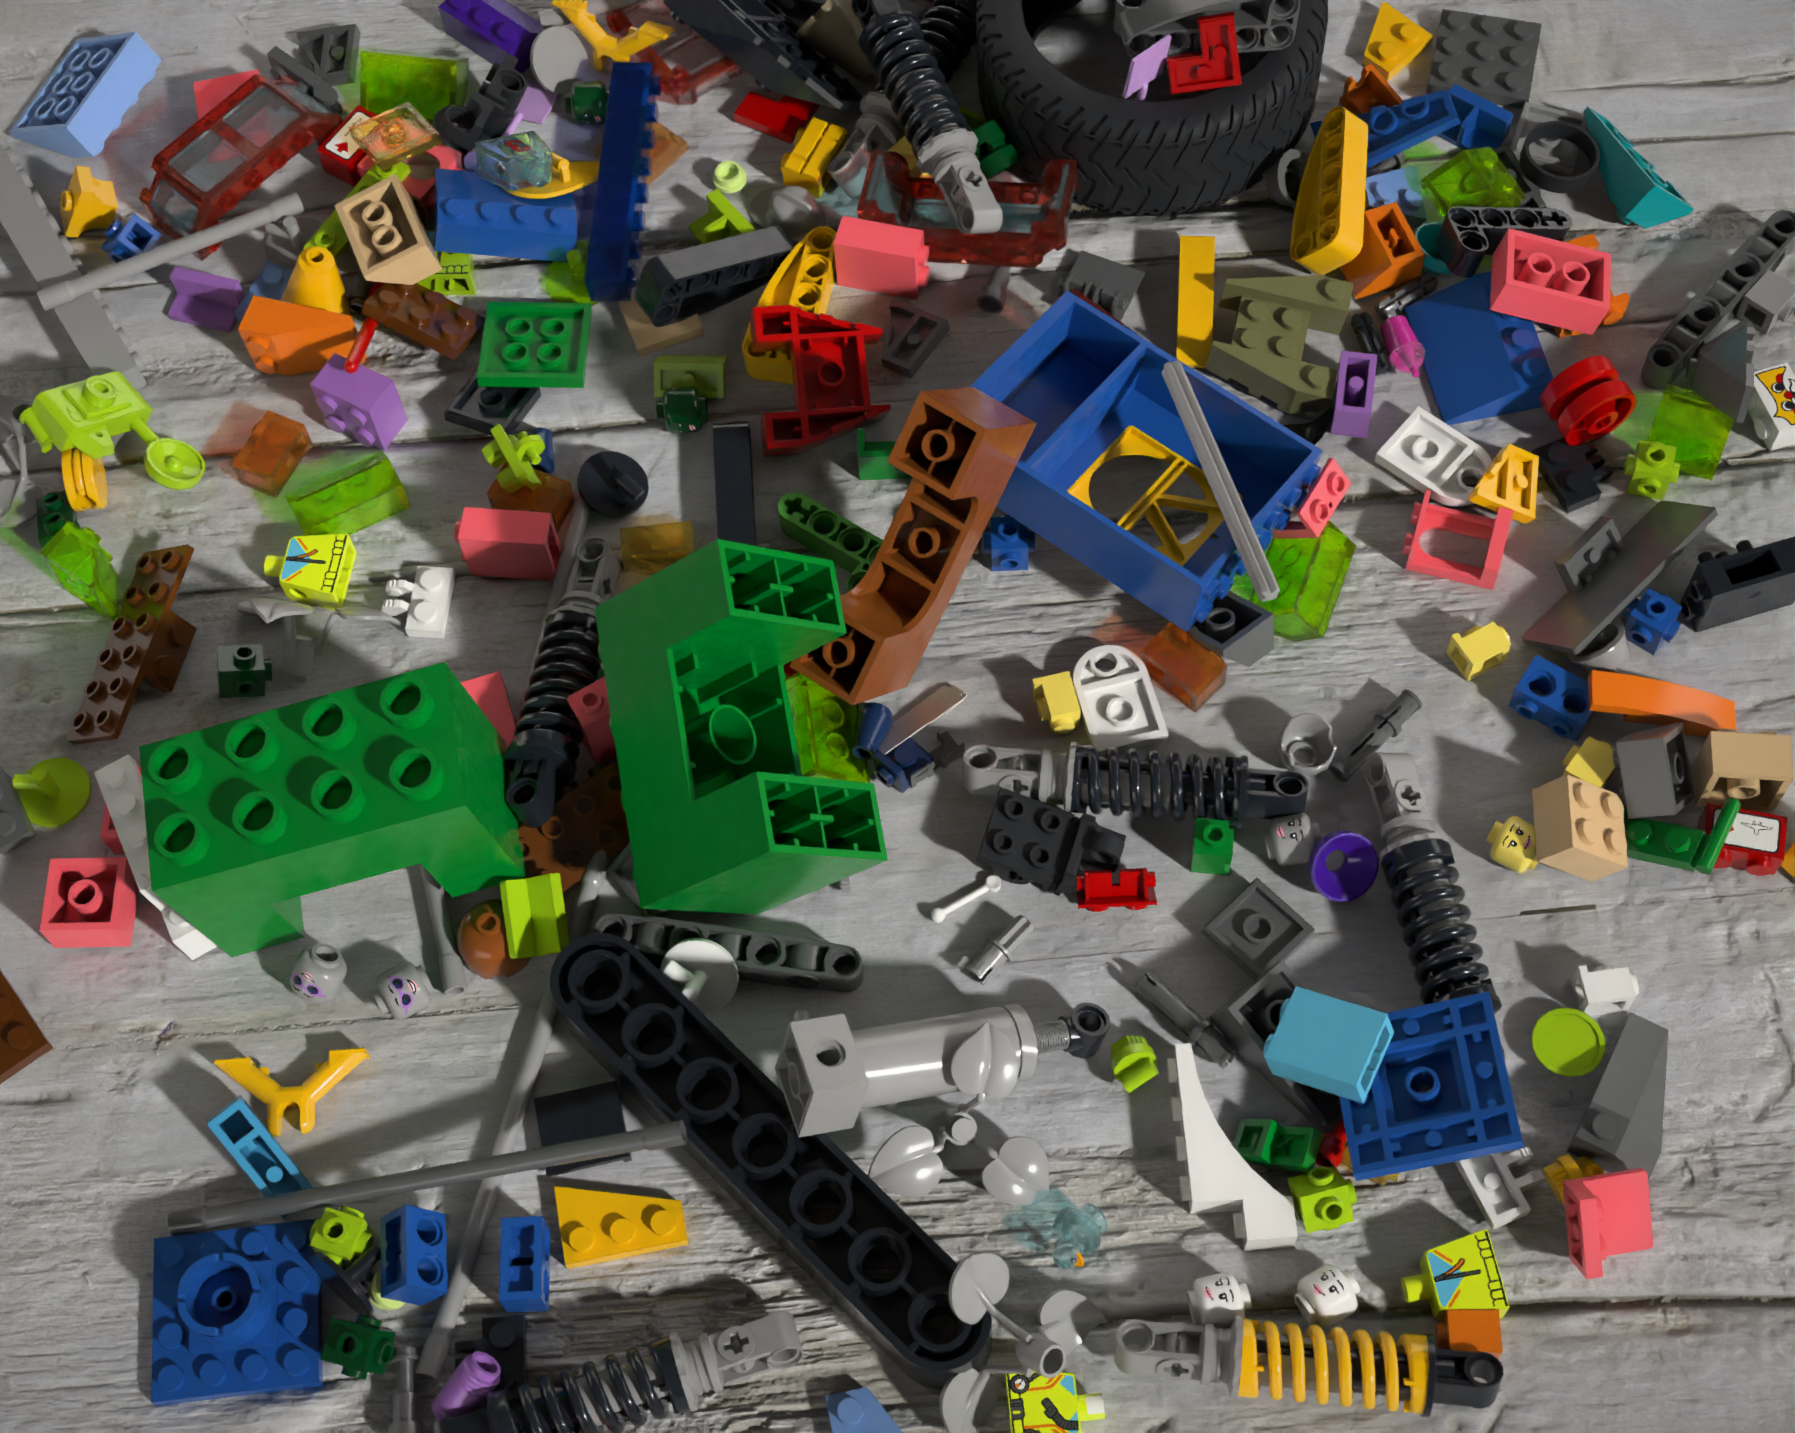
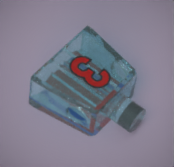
[475,131,552,191]

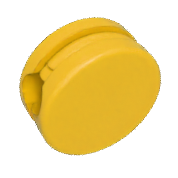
[61,447,108,512]

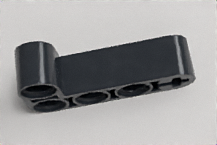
[1435,206,1572,278]

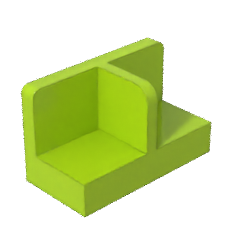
[688,189,756,244]

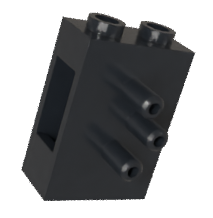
[1680,536,1795,632]

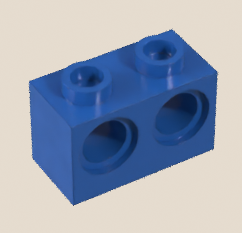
[1509,655,1595,742]
[380,1204,448,1306]
[499,1216,551,1313]

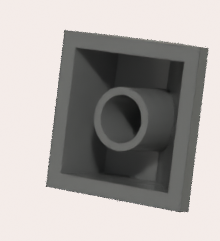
[1613,722,1695,819]

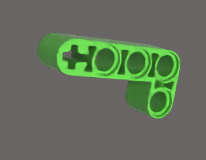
[778,492,883,592]

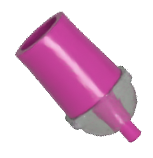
[1380,316,1425,378]

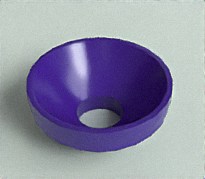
[1308,830,1379,902]

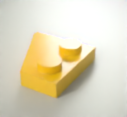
[1362,2,1433,82]
[1468,444,1539,524]

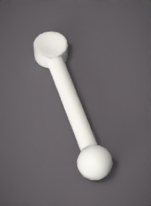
[930,875,1001,923]

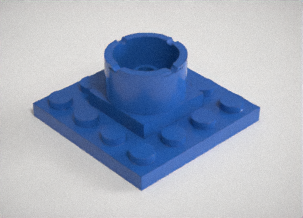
[1339,991,1524,1181]
[151,1219,323,1406]

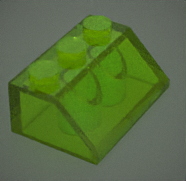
[360,49,469,126]
[284,451,411,536]
[1249,520,1356,642]
[786,672,870,783]

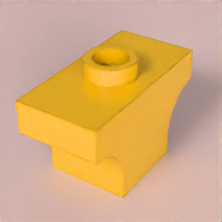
[60,166,118,238]

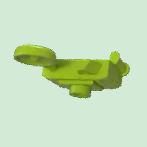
[19,371,206,490]

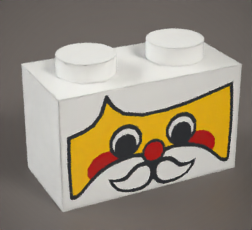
[1748,362,1795,451]

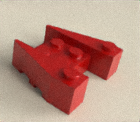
[749,305,891,457]

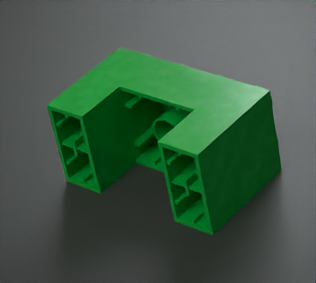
[594,539,888,914]
[139,662,527,957]

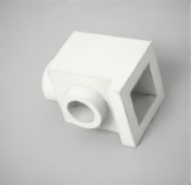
[1571,965,1639,1016]

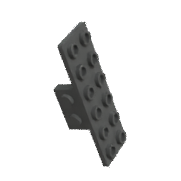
[1522,500,1718,655]

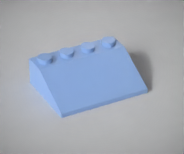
[9,32,162,158]

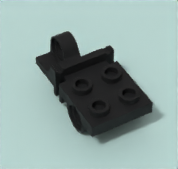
[440,53,527,152]
[976,787,1126,896]

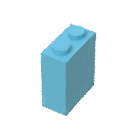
[1263,986,1394,1103]

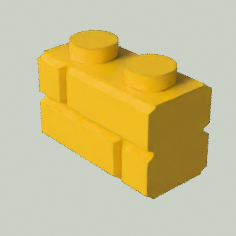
[780,117,848,199]

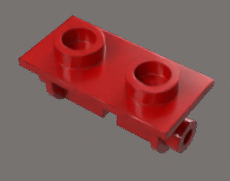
[1076,868,1157,912]

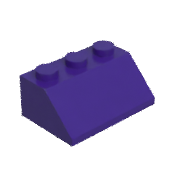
[438,0,543,74]

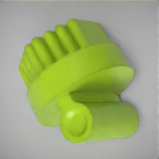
[1110,1035,1159,1093]

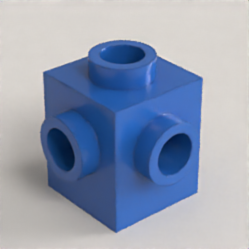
[101,213,162,263]
[983,514,1036,571]
[1623,588,1682,655]

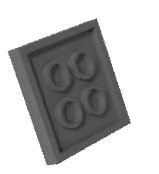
[1426,9,1542,108]

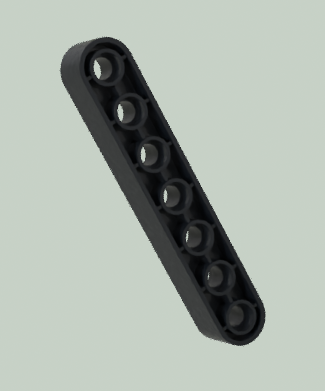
[550,933,993,1390]

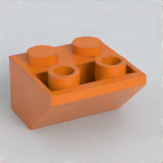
[1338,202,1425,300]

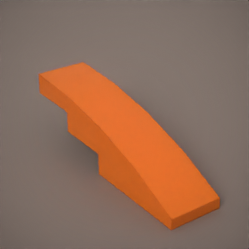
[1588,670,1736,736]

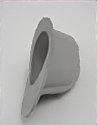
[750,186,826,242]
[1568,615,1630,674]

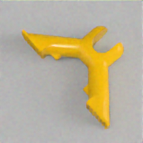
[551,0,674,78]
[214,1047,370,1137]

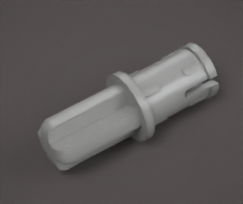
[965,915,1034,985]

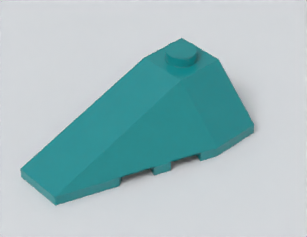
[1583,106,1694,229]

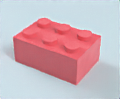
[1490,228,1611,335]

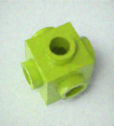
[1623,440,1681,500]
[1288,1166,1357,1234]
[310,1206,375,1268]

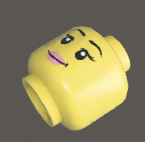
[1486,815,1539,873]

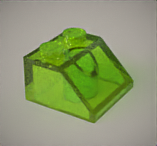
[1419,146,1526,219]
[39,521,120,622]

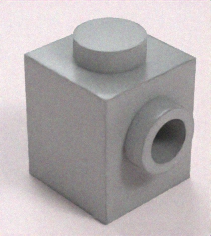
[1736,270,1795,335]

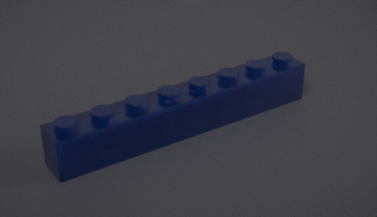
[585,62,661,301]

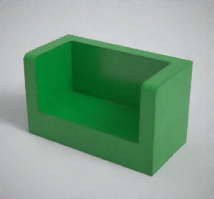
[857,428,912,480]

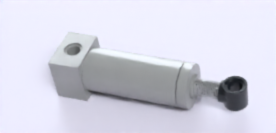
[775,1003,1110,1138]

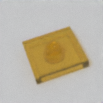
[349,102,442,171]

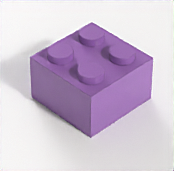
[310,353,408,451]

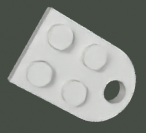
[1375,406,1492,507]
[1073,645,1169,757]

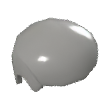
[1278,713,1337,776]

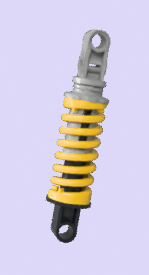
[1114,1315,1503,1418]

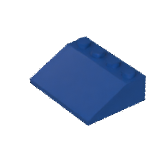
[434,168,577,263]
[1404,271,1554,425]

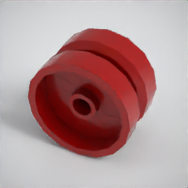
[1540,355,1637,446]

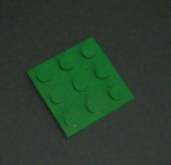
[477,302,593,388]

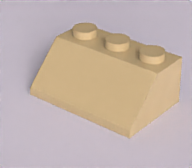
[334,174,442,285]

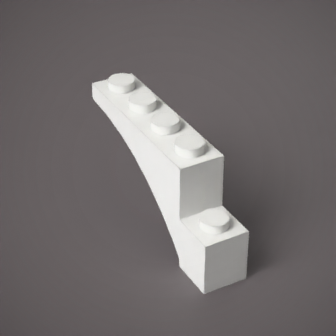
[94,754,217,960]
[1166,1043,1298,1251]

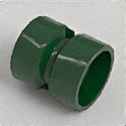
[973,118,1021,181]

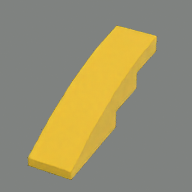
[1176,235,1215,368]

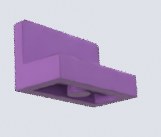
[168,266,245,332]

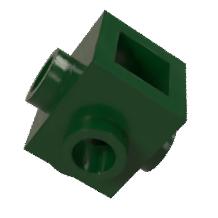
[217,644,272,698]
[320,1315,395,1380]

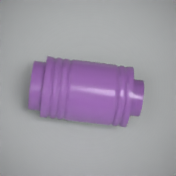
[432,1351,501,1421]

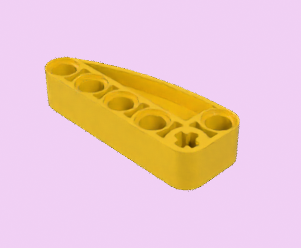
[1290,105,1368,275]
[742,226,836,384]

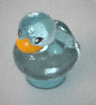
[1052,1203,1108,1269]

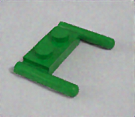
[1624,797,1741,875]

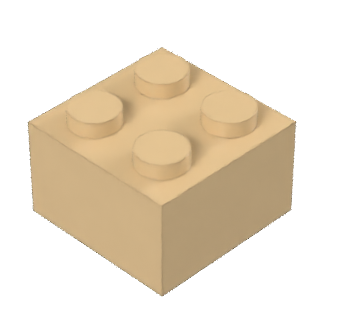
[1693,728,1794,811]
[1532,774,1628,882]

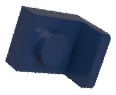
[872,737,934,793]

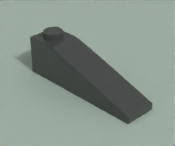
[1685,320,1754,423]

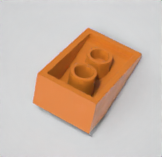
[238,295,367,376]

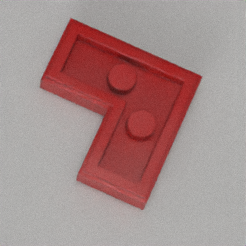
[1166,12,1242,94]
[734,91,821,144]

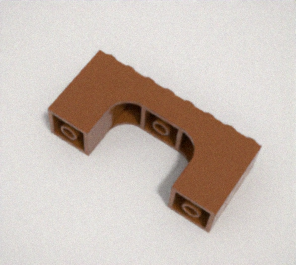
[790,387,1037,706]

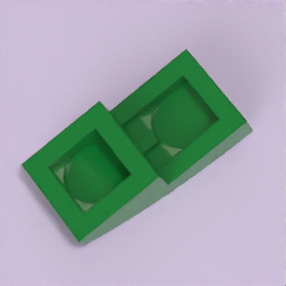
[1232,1118,1323,1172]

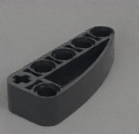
[635,226,796,327]

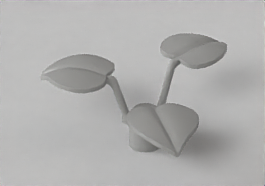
[0,395,126,528]
[235,598,401,676]
[868,1022,1049,1206]
[939,1252,1105,1433]

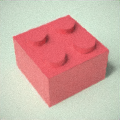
[39,857,139,948]

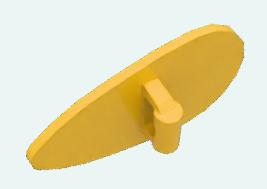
[502,151,609,199]

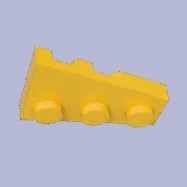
[554,1186,689,1269]

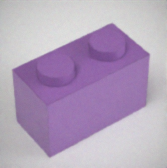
[1330,350,1377,438]

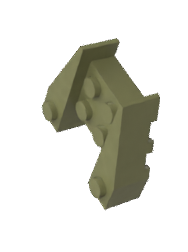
[1205,275,1354,420]

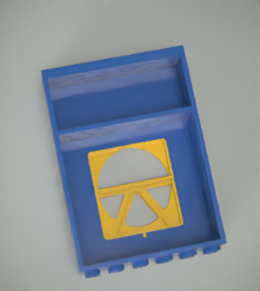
[970,291,1323,632]

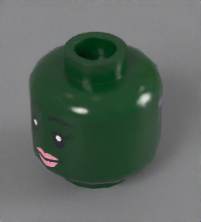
[565,81,614,125]
[656,387,708,434]

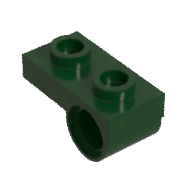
[36,491,85,559]

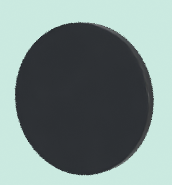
[577,451,649,518]
[310,1244,381,1317]

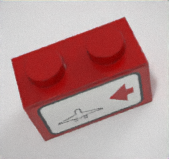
[317,105,391,187]
[1698,803,1788,876]

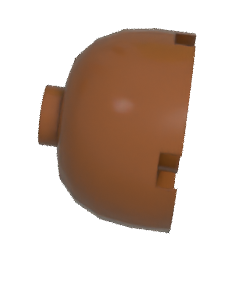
[456,899,532,979]

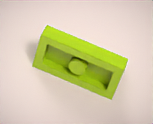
[653,355,728,398]
[499,873,570,959]

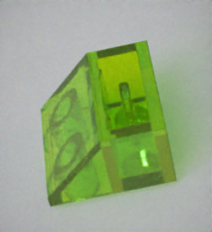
[1647,384,1734,481]

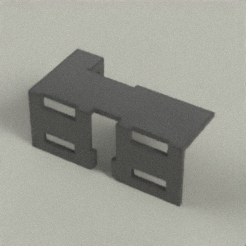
[910,731,965,788]

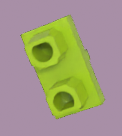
[481,424,545,494]

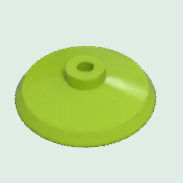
[1532,1008,1606,1077]

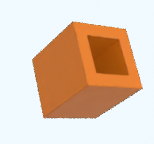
[1435,1309,1503,1359]

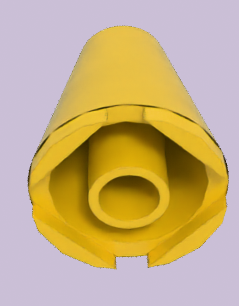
[280,246,350,316]

